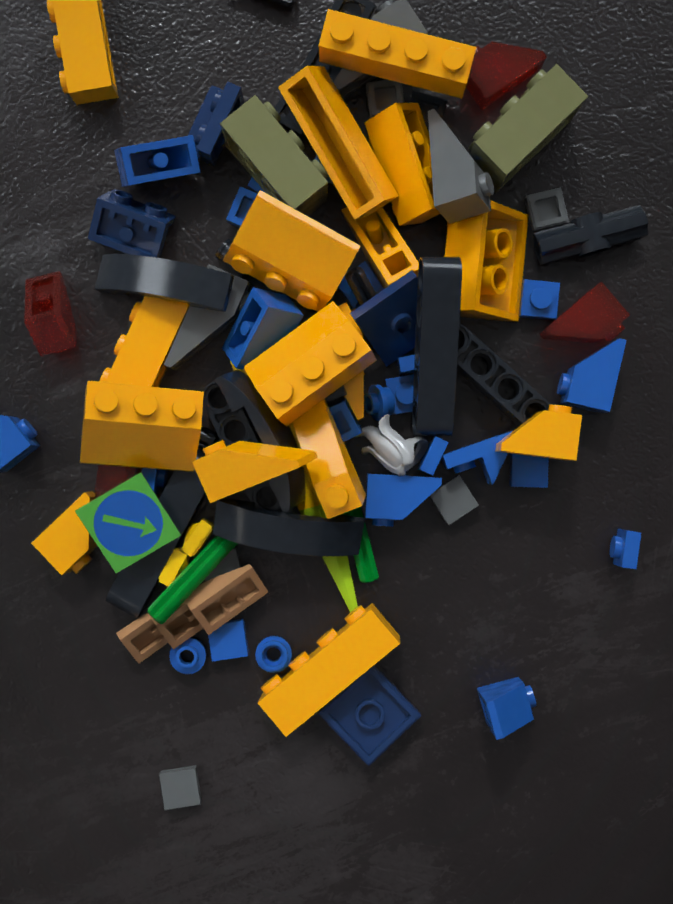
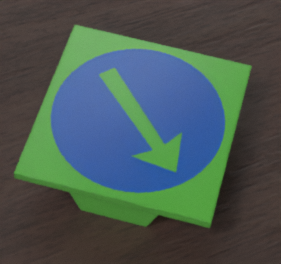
[75,472,181,573]

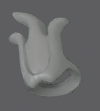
[355,414,429,476]

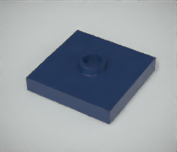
[350,270,418,367]
[318,665,422,766]

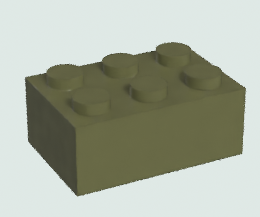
[468,64,588,193]
[220,95,329,217]

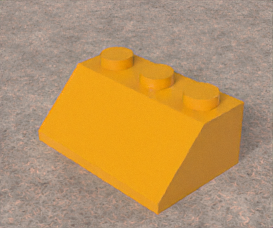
[223,190,360,312]
[444,200,529,322]
[244,301,377,427]
[80,381,204,472]

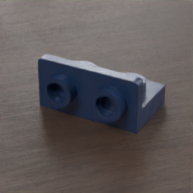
[188,81,245,167]
[88,189,176,258]

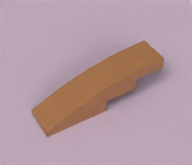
[116,564,268,664]

